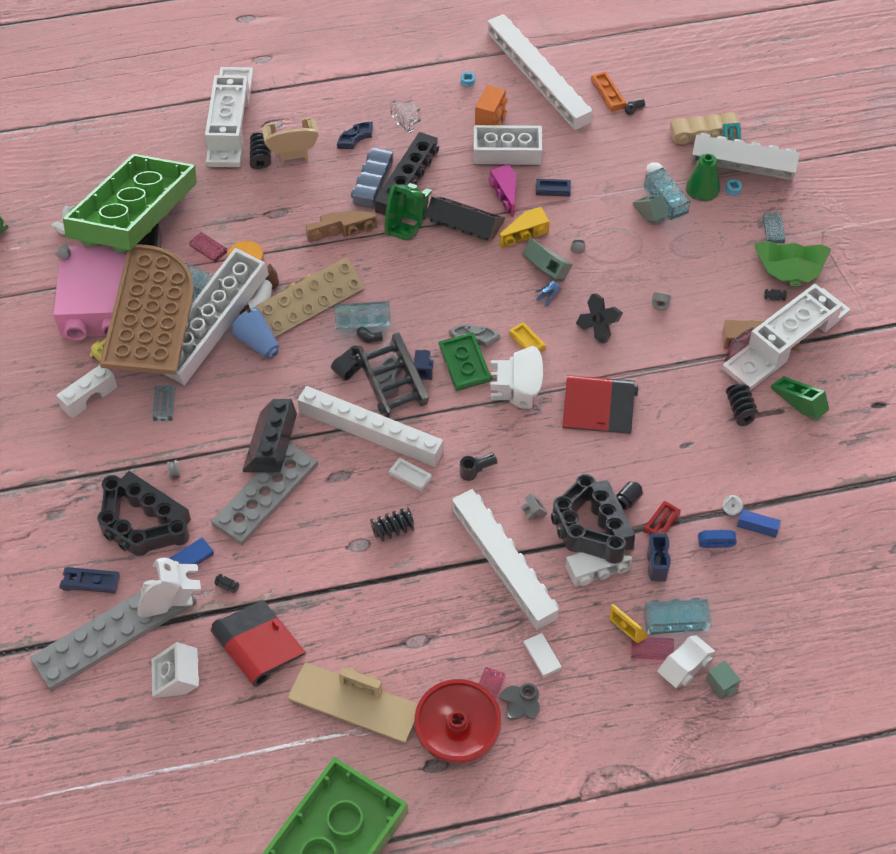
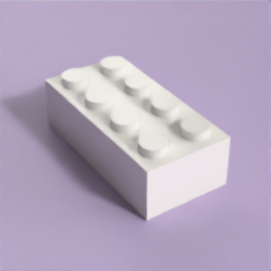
[474,125,542,165]

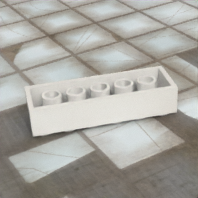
[692,133,800,180]

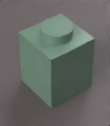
[706,661,741,699]

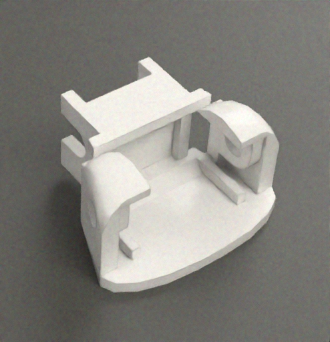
[491,346,543,409]
[137,558,201,618]

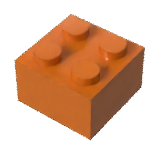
[475,85,508,125]

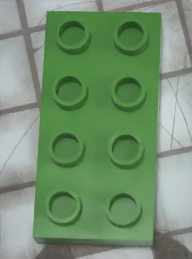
[63,154,197,253]
[262,757,408,854]

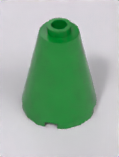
[686,154,720,202]

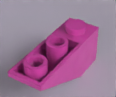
[489,164,516,217]

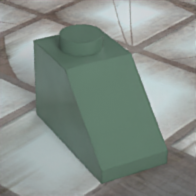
[633,195,669,223]

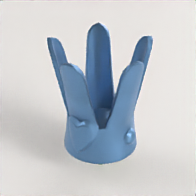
[535,280,561,306]

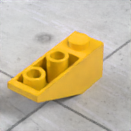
[499,207,550,248]

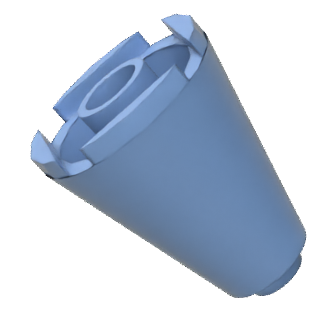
[230,307,279,358]

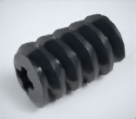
[249,132,271,169]
[726,384,759,426]
[370,507,414,542]

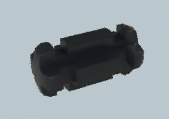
[764,289,787,301]
[214,574,240,593]

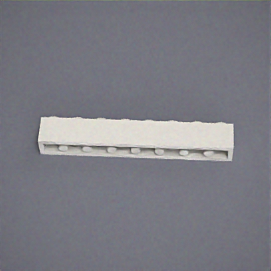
[297,386,444,467]
[452,489,559,630]

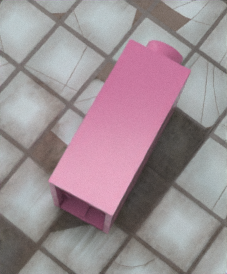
[54,245,127,340]

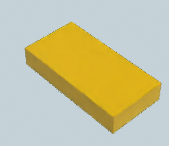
[509,322,546,352]

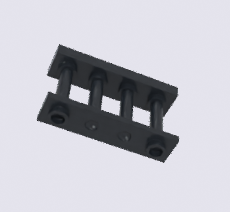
[355,332,429,418]

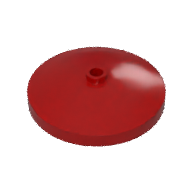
[414,679,501,763]

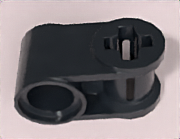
[331,345,364,381]

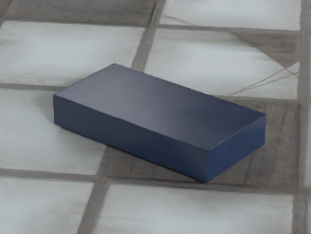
[536,179,571,197]

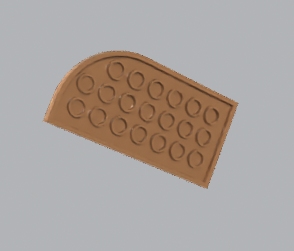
[100,244,194,375]

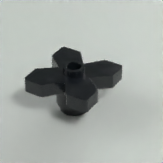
[576,293,623,343]

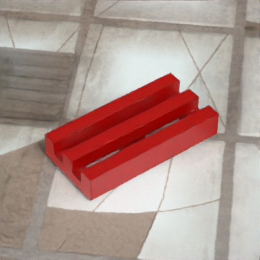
[643,501,681,535]

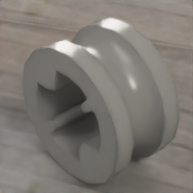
[167,460,180,479]

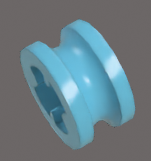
[460,71,475,87]
[725,179,742,196]

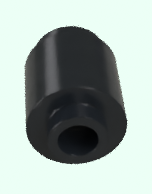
[616,481,643,510]

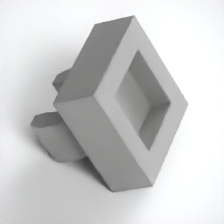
[521,493,548,520]

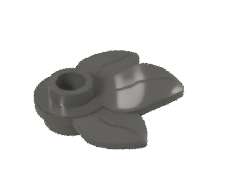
[499,683,540,719]

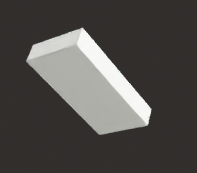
[389,457,432,492]
[523,633,562,678]

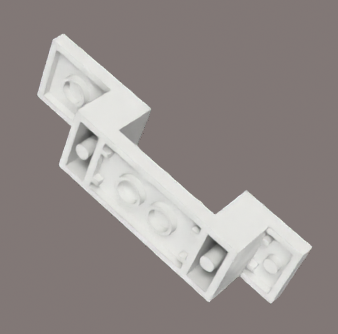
[205,67,254,167]
[722,284,851,391]

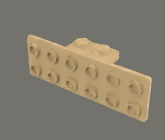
[256,257,365,337]
[288,663,418,743]

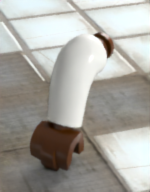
[240,264,279,315]

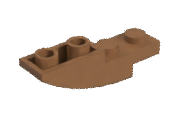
[305,211,377,242]

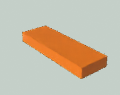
[591,71,627,112]

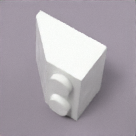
[151,642,199,698]

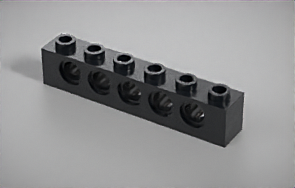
[374,132,439,215]

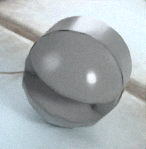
[571,238,585,254]
[55,244,71,260]

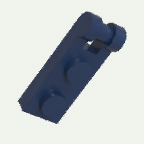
[59,567,120,593]

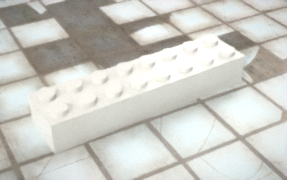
[164,248,269,386]

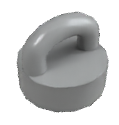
[652,292,671,310]

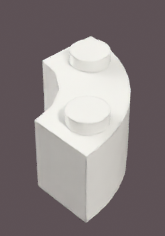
[657,635,715,688]

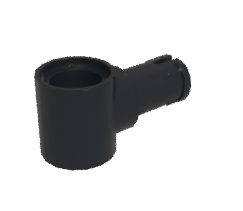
[460,452,498,481]

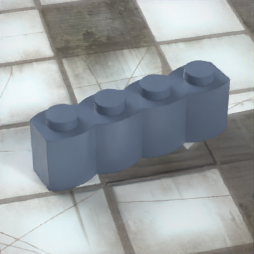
[351,147,393,208]

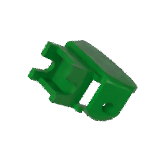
[384,183,432,240]

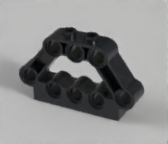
[97,471,191,556]
[551,474,635,564]

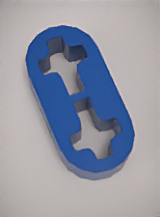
[698,530,737,548]

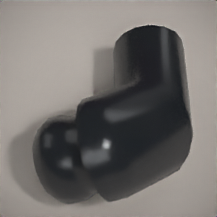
[625,98,645,115]
[357,326,383,343]

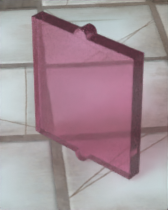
[724,327,754,363]

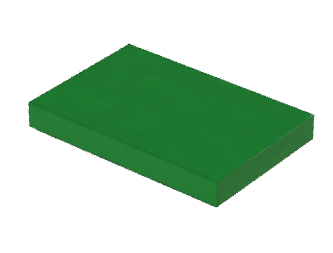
[438,332,492,391]

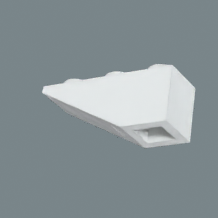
[565,552,632,587]

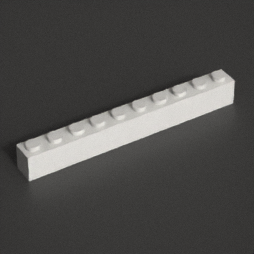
[487,14,593,130]

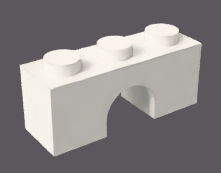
[56,365,117,419]

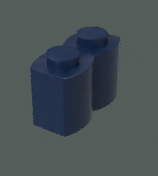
[647,533,671,581]

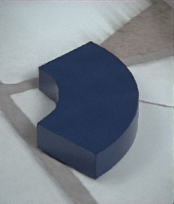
[337,121,373,149]

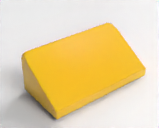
[609,604,648,643]

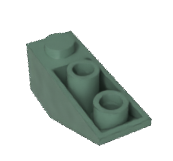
[522,238,573,280]

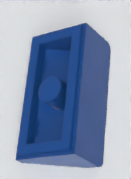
[737,509,781,538]

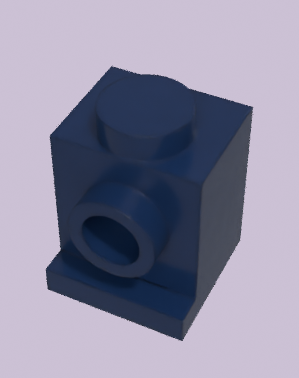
[414,350,434,380]

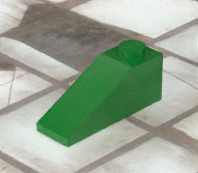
[771,376,829,420]

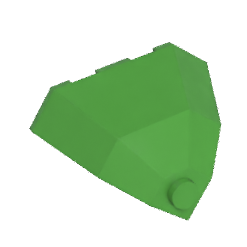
[755,241,831,287]

